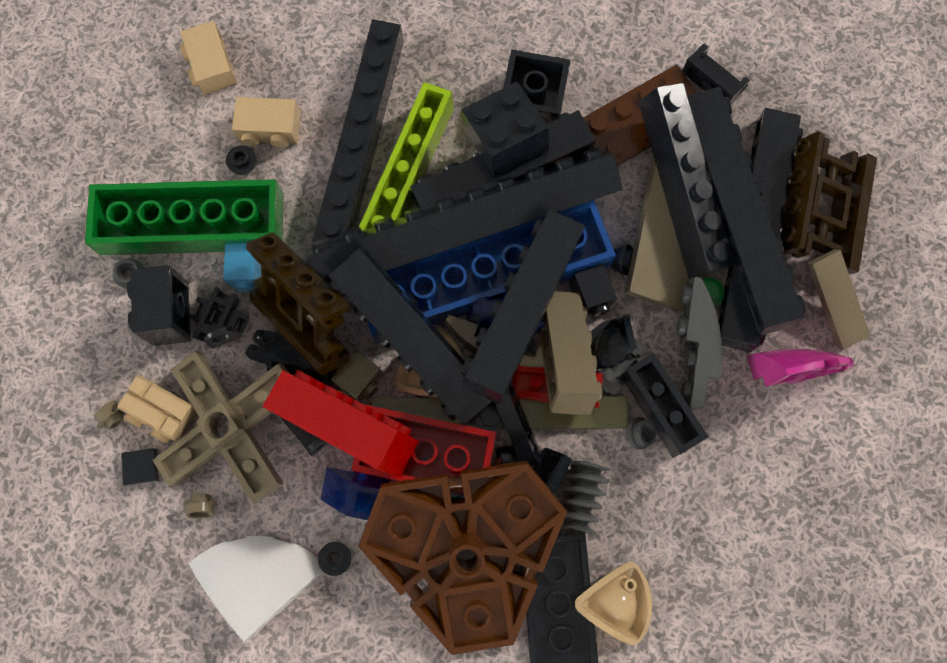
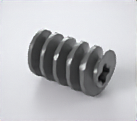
[560,461,612,535]

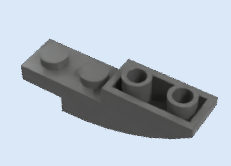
[677,277,722,409]

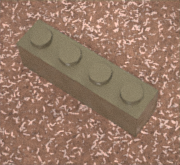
[538,291,602,415]

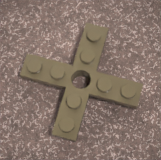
[153,351,289,504]

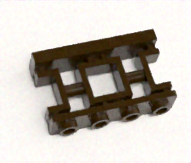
[779,131,877,275]
[246,233,349,376]

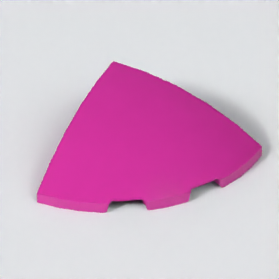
[746,349,854,387]

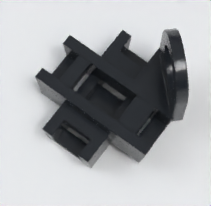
[188,287,249,349]

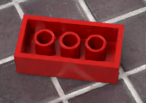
[262,370,419,478]
[351,405,497,496]

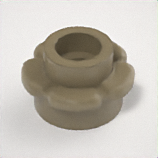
[94,400,124,430]
[183,493,217,519]

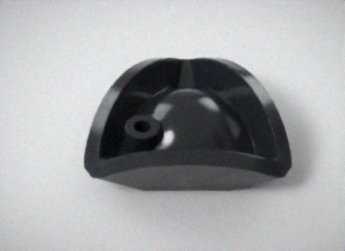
[591,314,637,369]

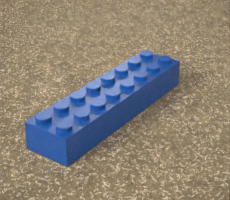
[367,200,615,344]

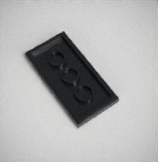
[522,533,599,663]

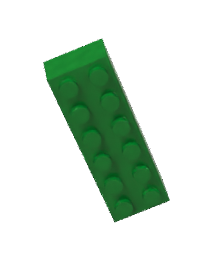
[85,179,284,255]

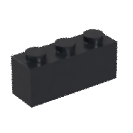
[621,353,708,458]

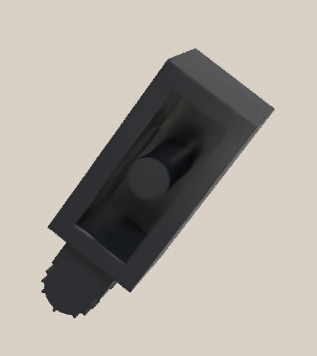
[245,329,340,386]

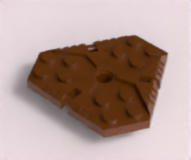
[358,461,567,655]

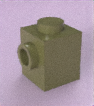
[331,349,383,402]

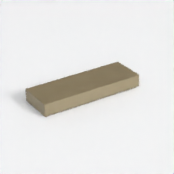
[807,249,870,350]

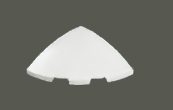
[188,536,323,642]

